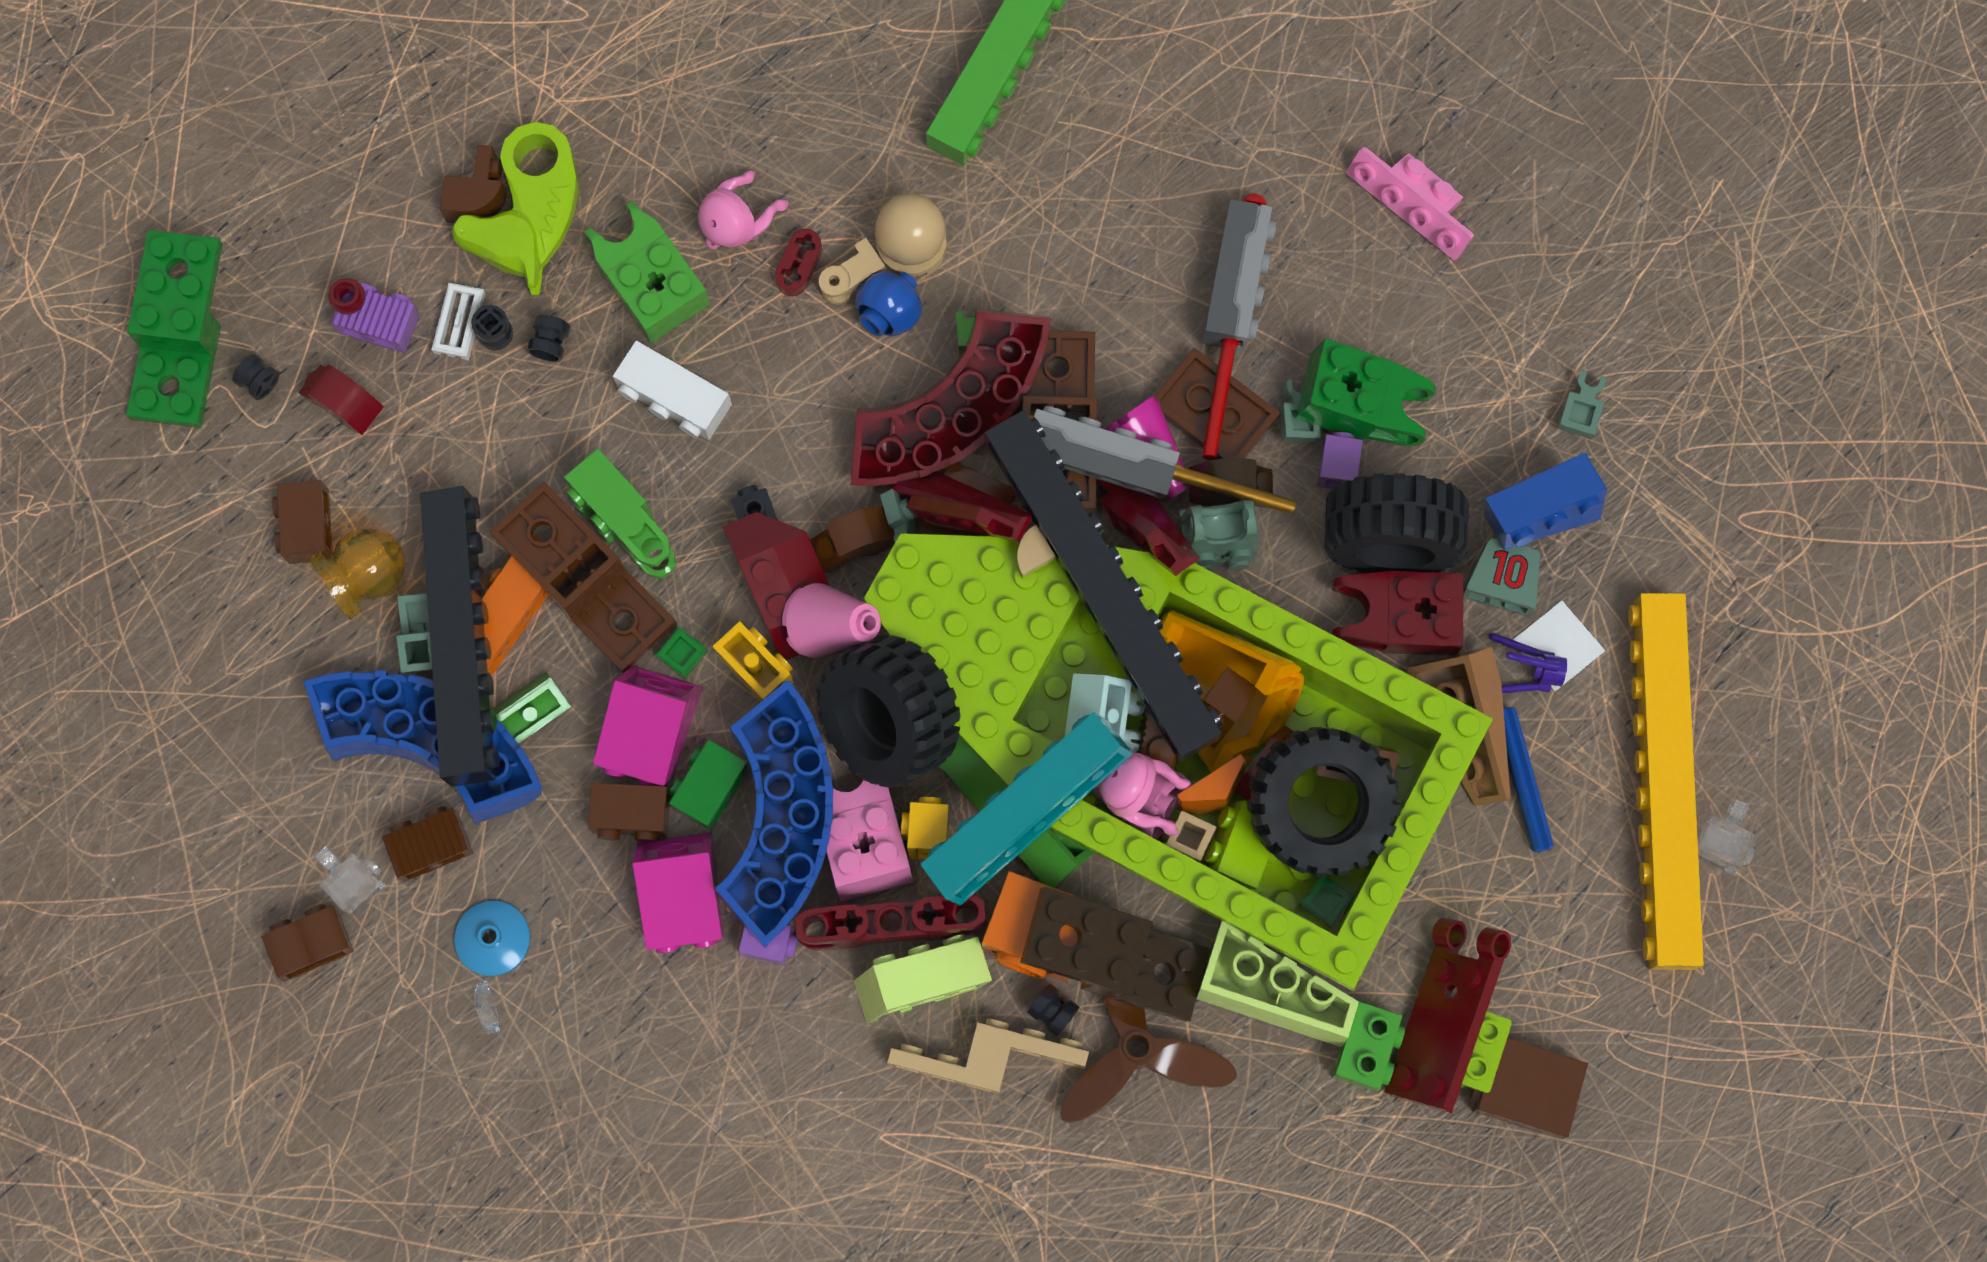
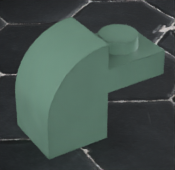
[396,592,432,673]

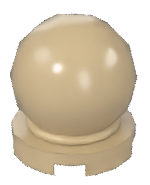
[875,193,947,276]

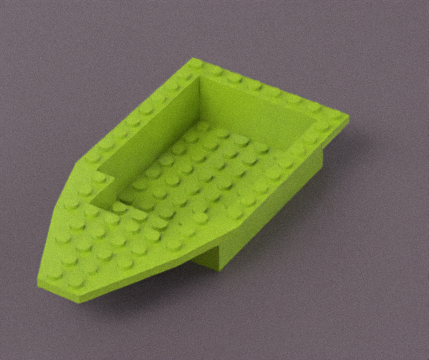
[864,534,1493,990]

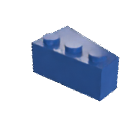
[1483,453,1607,550]

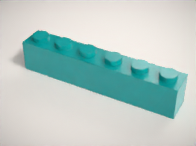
[920,712,1133,905]

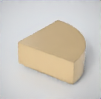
[1017,525,1056,578]

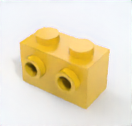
[712,621,794,702]
[901,797,950,860]

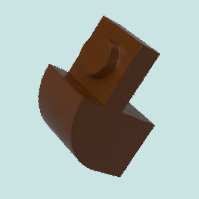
[440,145,507,223]
[810,507,895,573]

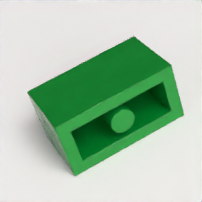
[669,739,750,832]

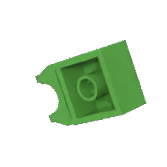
[584,201,710,343]
[564,448,676,580]

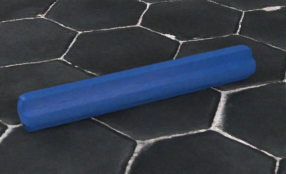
[1503,707,1554,852]

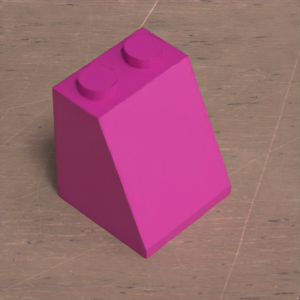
[593,665,703,786]
[632,832,724,953]

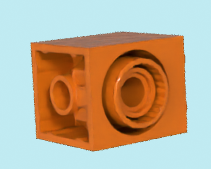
[982,871,1086,984]

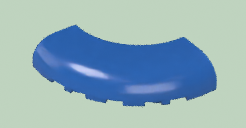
[303,670,543,824]
[715,680,833,948]

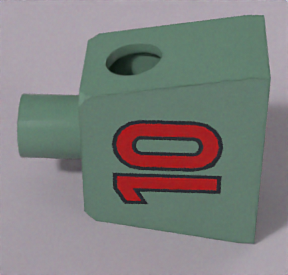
[1463,537,1540,617]

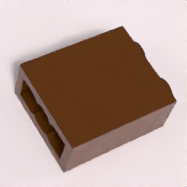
[1470,1038,1588,1139]

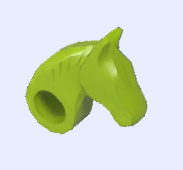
[452,122,579,296]

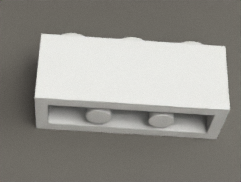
[613,341,732,440]

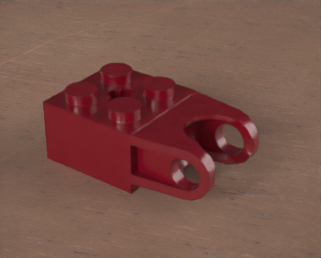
[1331,571,1464,656]

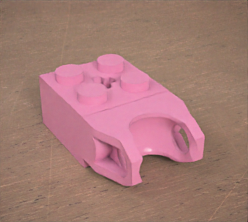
[827,780,914,902]

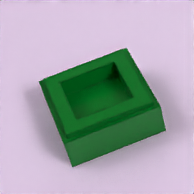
[655,627,708,680]
[1300,877,1353,928]

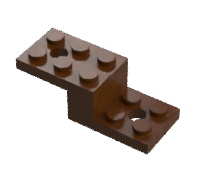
[1021,331,1097,510]
[489,481,677,673]

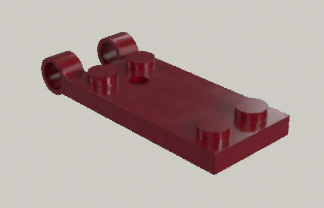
[1384,917,1511,1113]

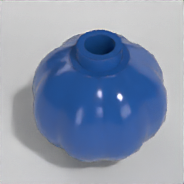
[855,271,922,336]

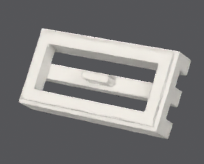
[431,283,486,360]

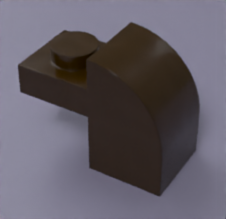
[1189,458,1273,508]

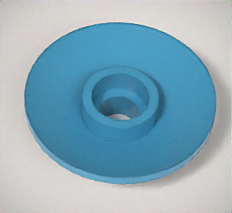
[454,901,530,976]

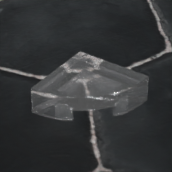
[473,980,500,1035]

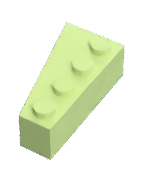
[1196,921,1359,1047]

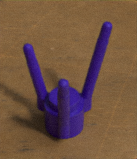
[1489,633,1567,693]

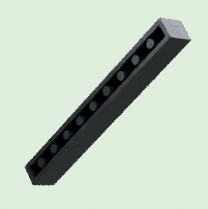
[985,410,1223,763]

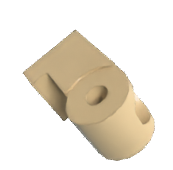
[819,238,886,305]

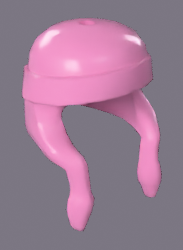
[698,170,789,249]
[1097,752,1192,836]

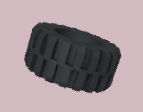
[1324,473,1469,573]
[817,635,961,788]
[1247,727,1401,877]

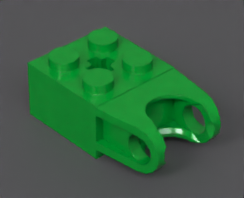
[1296,338,1436,446]

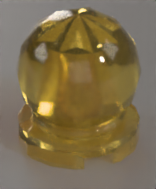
[308,527,406,620]

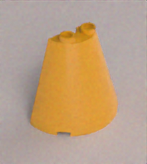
[1160,610,1304,773]

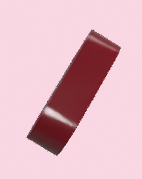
[775,229,823,297]

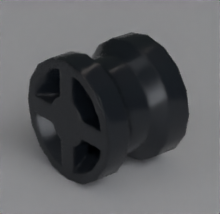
[232,354,279,400]

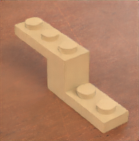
[887,1018,1089,1095]

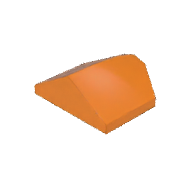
[1177,754,1245,814]

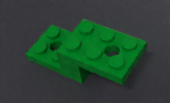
[126,230,223,428]

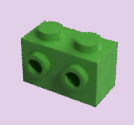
[1332,1001,1406,1092]

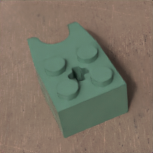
[1176,499,1260,572]

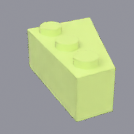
[854,934,992,1024]

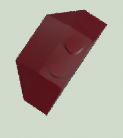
[722,512,830,661]

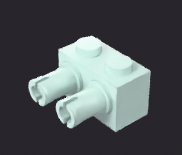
[1064,673,1145,752]

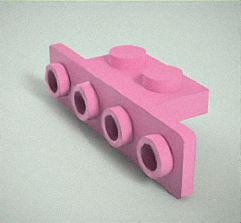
[1346,147,1474,260]

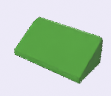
[493,672,571,743]

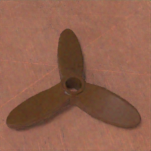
[1060,996,1237,1123]

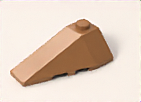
[1407,647,1511,806]

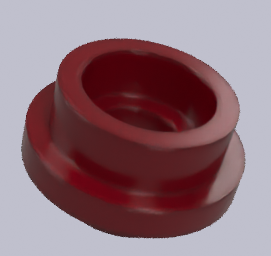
[328,278,366,315]

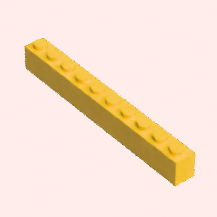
[1628,593,1704,970]

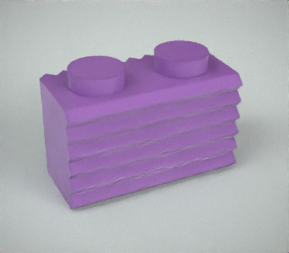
[331,283,419,353]

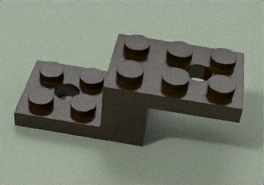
[1020,887,1209,1022]

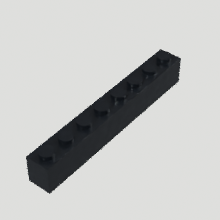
[420,486,500,787]

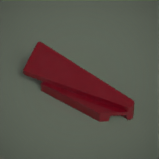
[891,471,1032,542]
[1096,479,1199,576]

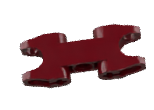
[795,895,986,951]

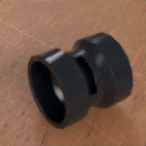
[471,305,513,351]
[526,315,571,362]
[1027,983,1080,1037]

